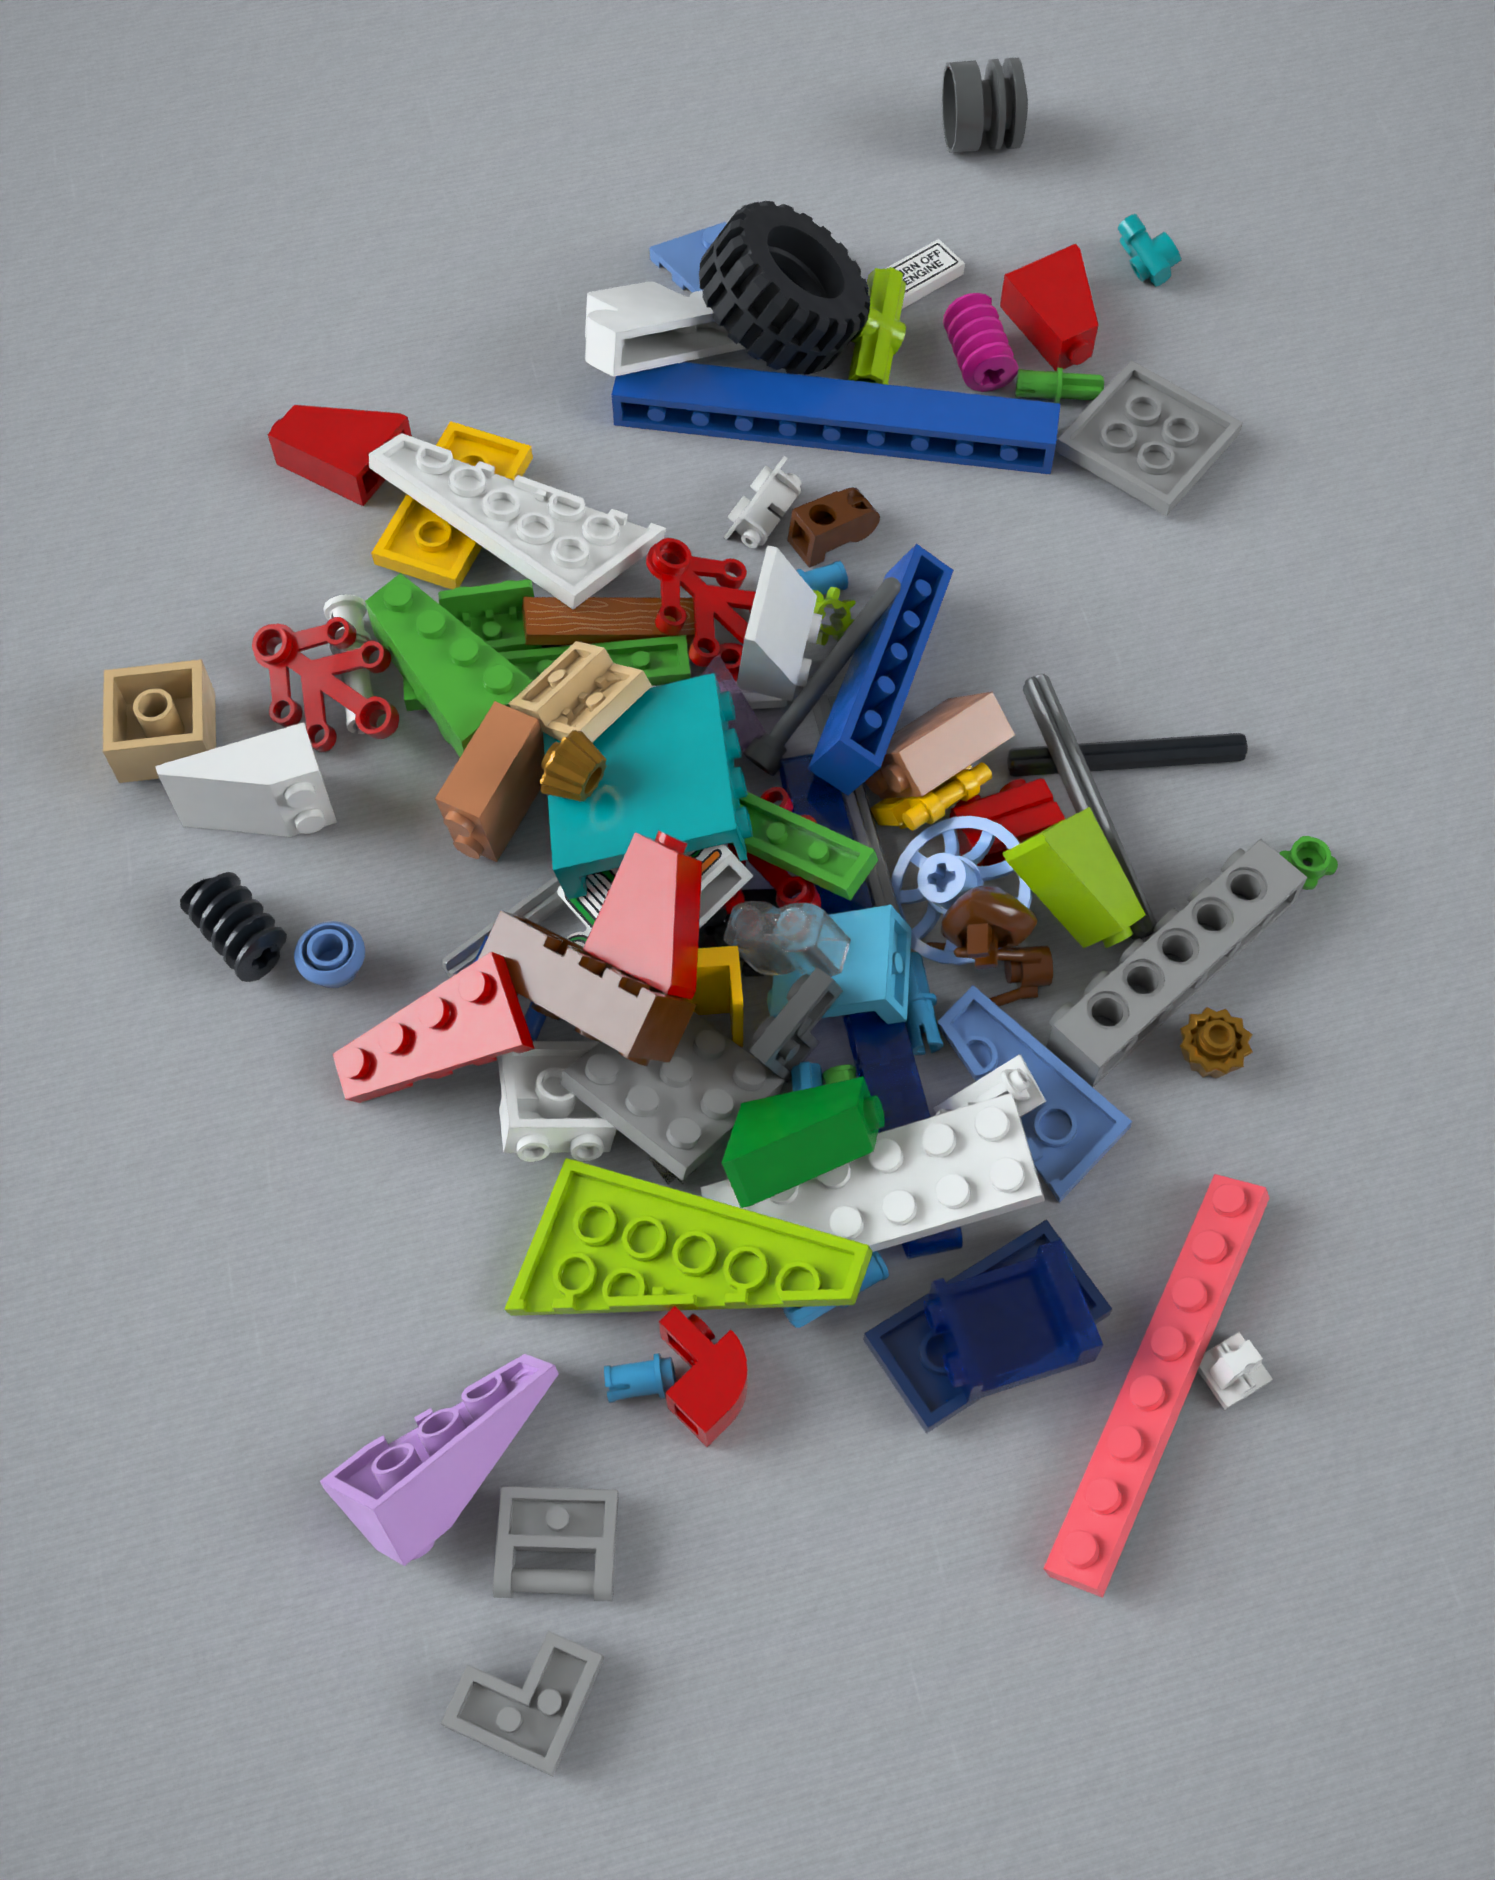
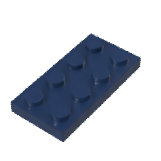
[863,1219,1112,1434]

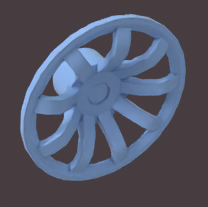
[891,816,1033,965]

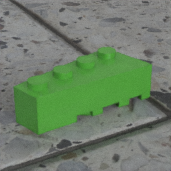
[365,573,533,758]

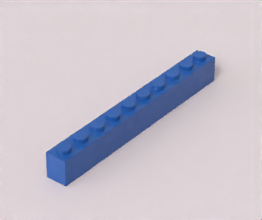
[611,362,1060,475]

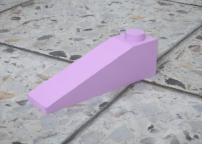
[320,1354,559,1566]

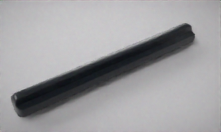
[1007,733,1248,777]

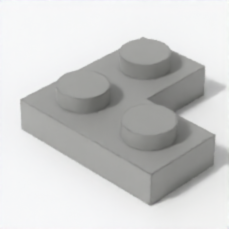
[440,1631,604,1777]

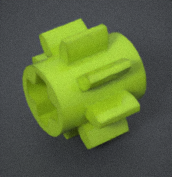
[812,587,856,646]

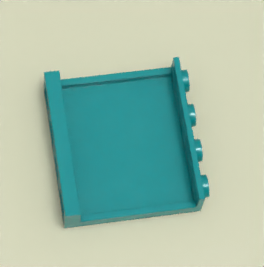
[543,673,753,899]

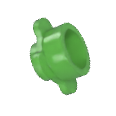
[1279,836,1338,890]

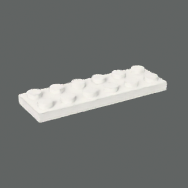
[700,1093,1045,1252]

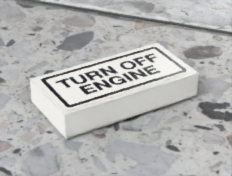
[885,239,965,309]

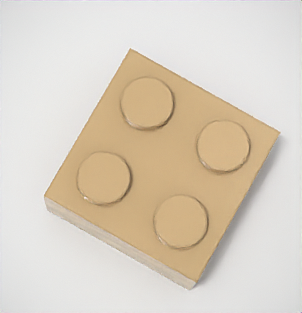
[103,659,216,783]

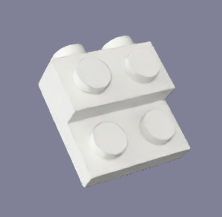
[498,1041,616,1162]

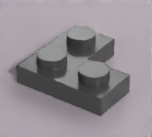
[749,967,843,1082]

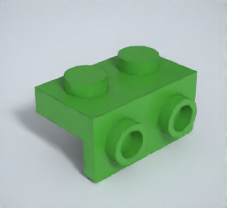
[438,579,542,652]

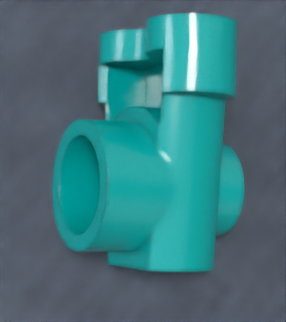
[1117,214,1181,287]

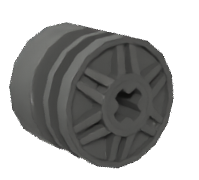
[942,57,1028,153]

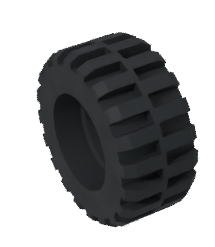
[699,201,870,375]

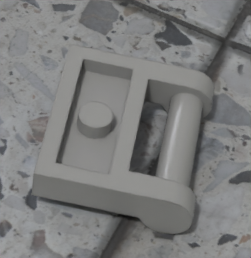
[493,1486,619,1601]

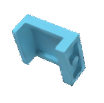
[767,904,912,1024]

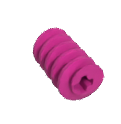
[943,293,1019,392]

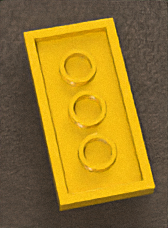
[371,421,533,589]

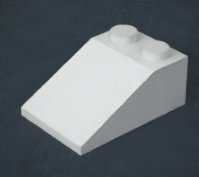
[736,545,822,701]
[155,722,337,837]

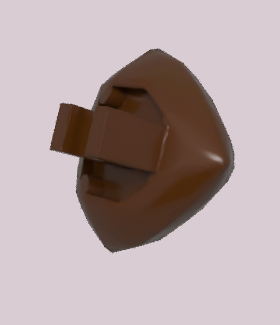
[941,886,1038,970]

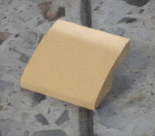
[509,641,652,743]

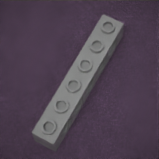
[1046,839,1307,1087]

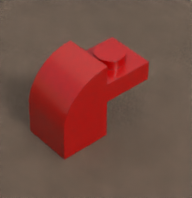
[659,1306,748,1447]

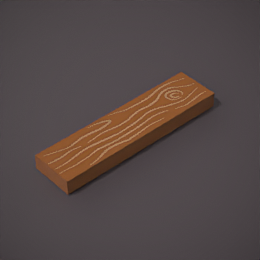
[522,597,695,645]

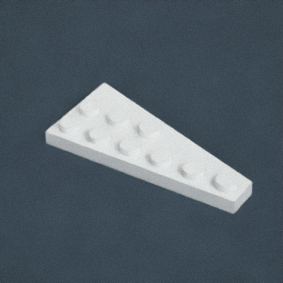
[369,433,666,609]

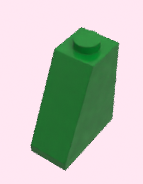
[722,1077,885,1208]

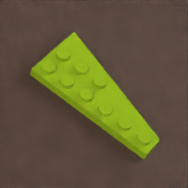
[504,1158,873,1316]

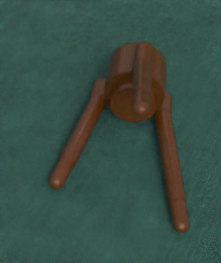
[926,942,1053,1007]

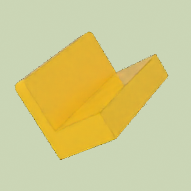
[687,946,743,1047]

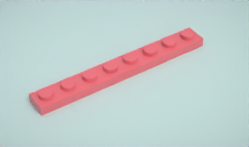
[1044,1174,1270,1598]

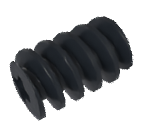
[180,872,287,982]

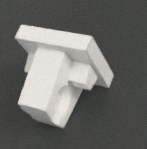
[1198,1332,1273,1410]

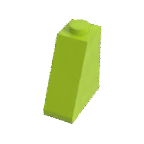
[1002,807,1146,948]

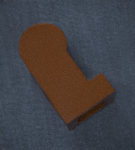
[787,487,880,568]

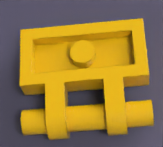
[870,762,992,831]

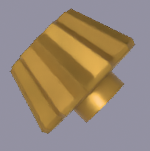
[540,730,607,802]
[1180,1007,1253,1079]

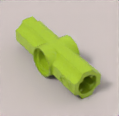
[848,267,906,385]

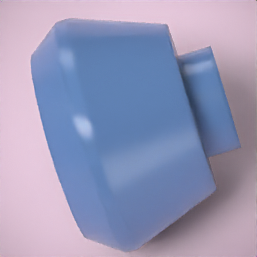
[294,921,365,988]

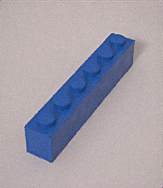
[808,544,954,796]

